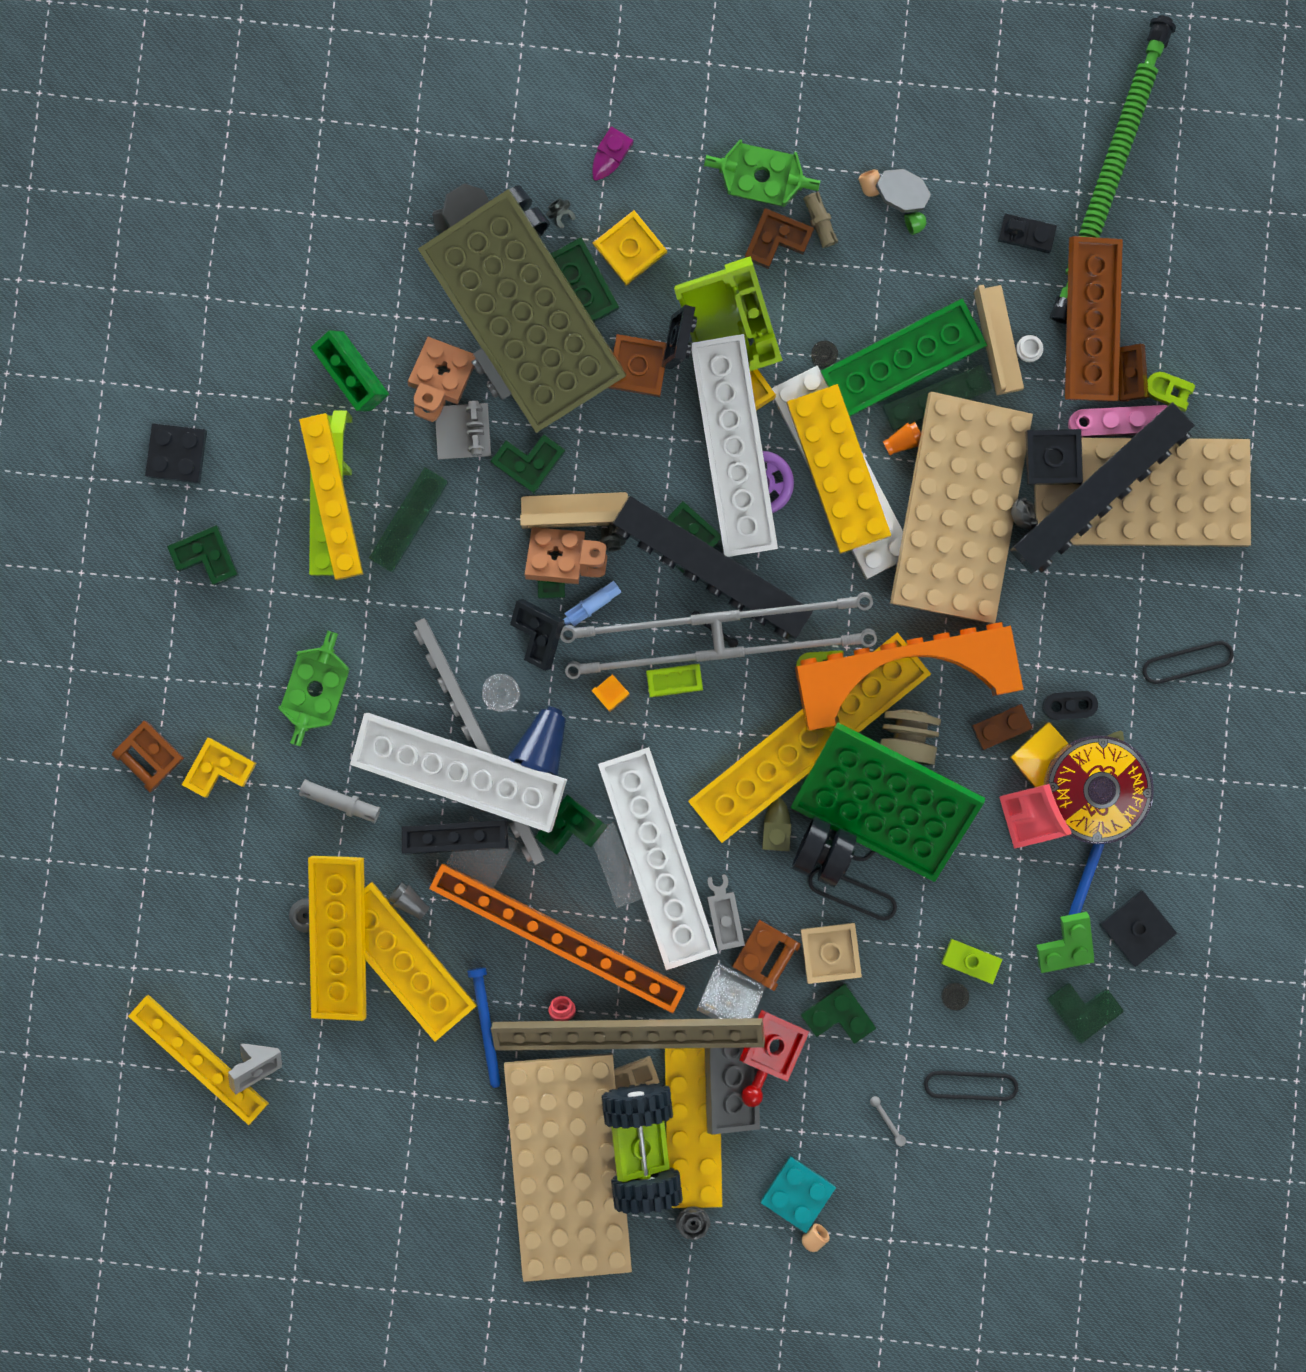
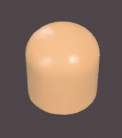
[858,169,880,197]
[802,1224,829,1252]

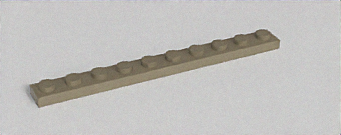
[491,1018,765,1050]

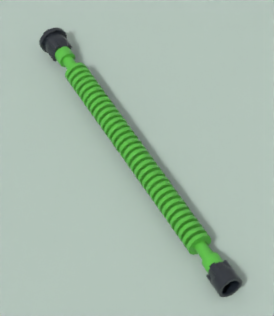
[1049,15,1176,324]

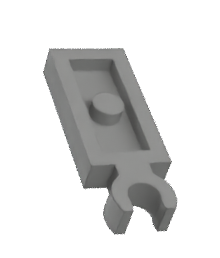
[707,874,745,951]

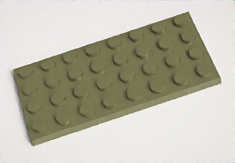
[418,189,627,433]

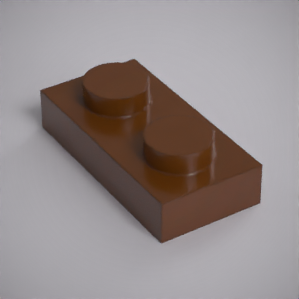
[1119,343,1149,402]
[971,704,1033,750]

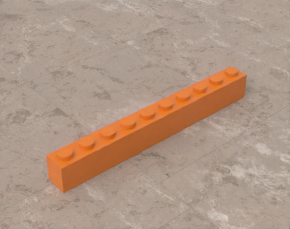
[429,864,685,1013]

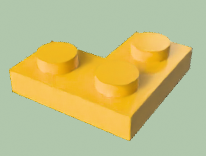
[182,738,257,798]

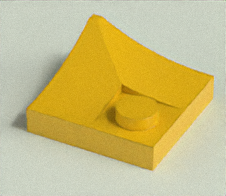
[1010,722,1071,787]

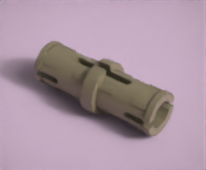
[803,192,838,248]

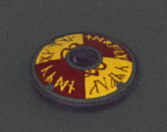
[1044,735,1154,844]

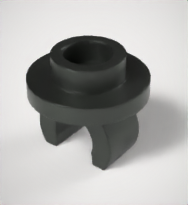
[546,198,576,228]
[599,523,626,552]

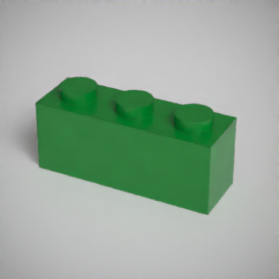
[310,330,390,411]

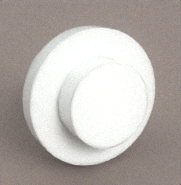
[1016,335,1043,362]

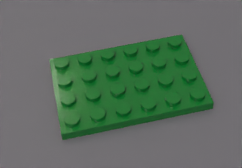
[790,722,985,882]

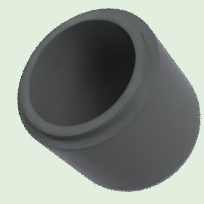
[432,209,449,233]

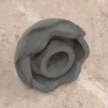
[1011,497,1038,530]
[289,898,309,933]
[676,1206,711,1240]

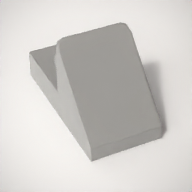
[228,1044,282,1095]

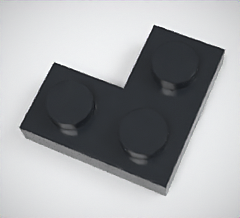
[510,599,564,671]

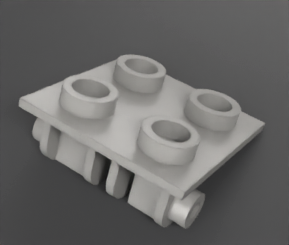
[435,401,491,460]

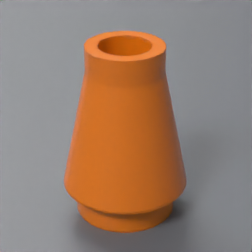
[883,422,921,455]

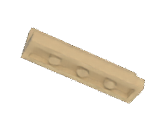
[974,285,1024,396]
[520,492,628,529]

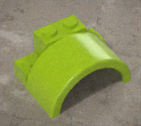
[674,256,783,371]

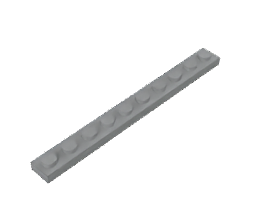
[413,618,546,865]

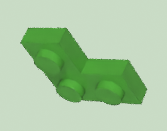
[1036,912,1094,973]

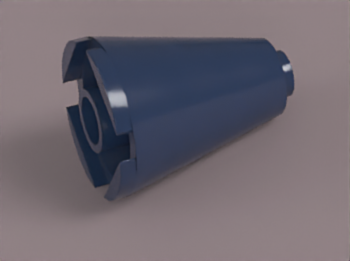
[507,706,566,776]

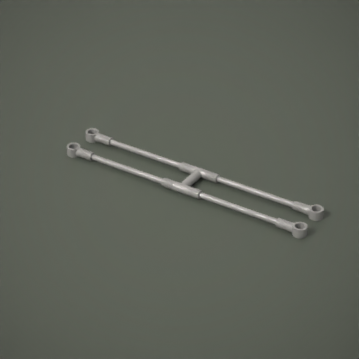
[560,592,877,679]

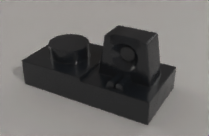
[998,213,1057,254]

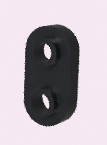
[1042,691,1098,720]

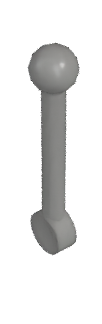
[870,1096,906,1146]

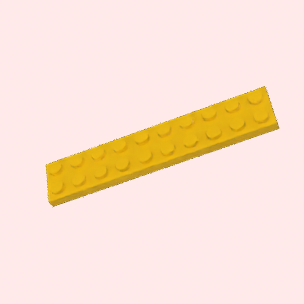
[688,632,931,843]

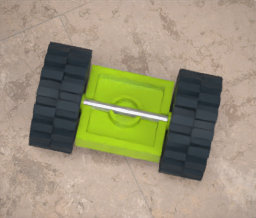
[601,1084,683,1214]

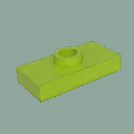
[646,664,703,698]
[941,939,1002,984]

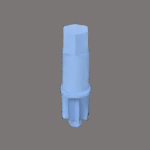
[563,581,621,626]

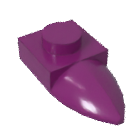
[592,126,634,181]

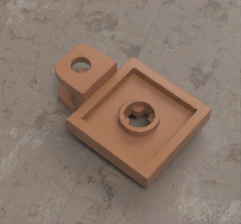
[408,337,474,422]
[525,527,607,584]

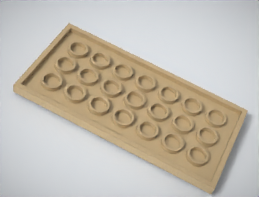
[890,392,1033,624]
[1034,438,1251,547]
[504,1053,632,1282]

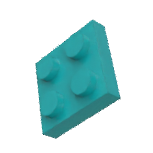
[760,1155,836,1233]

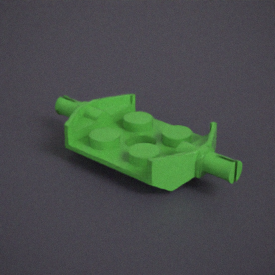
[704,140,821,207]
[278,630,350,747]

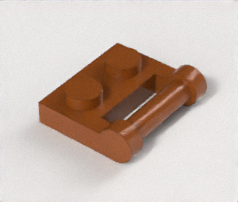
[112,720,184,793]
[732,919,801,991]

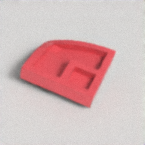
[999,784,1072,849]

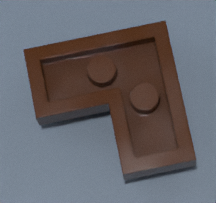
[745,208,814,269]

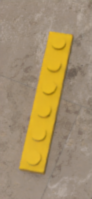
[299,413,363,580]
[128,995,269,1125]

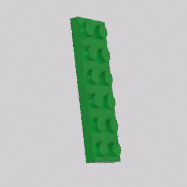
[820,298,987,417]

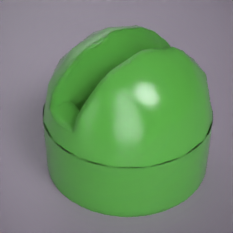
[904,212,926,235]

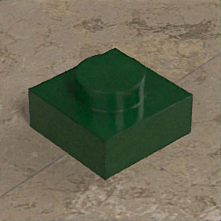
[538,581,565,599]

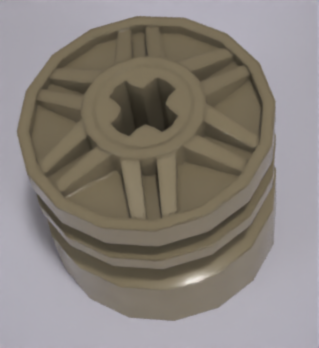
[880,709,941,765]

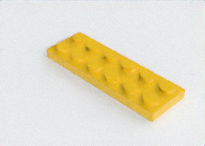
[786,384,891,554]
[308,856,366,1021]
[364,882,477,1042]
[665,1048,722,1208]

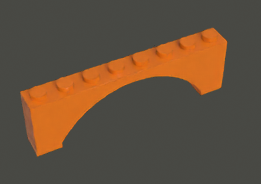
[795,622,1024,731]

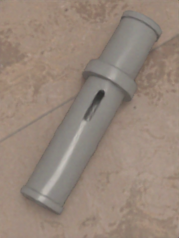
[299,779,381,824]

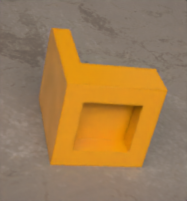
[591,674,630,712]

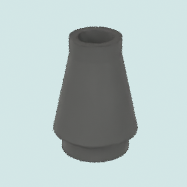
[388,882,430,920]

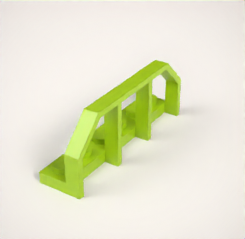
[309,411,352,576]

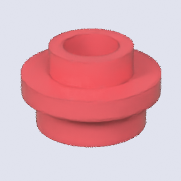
[548,996,576,1021]

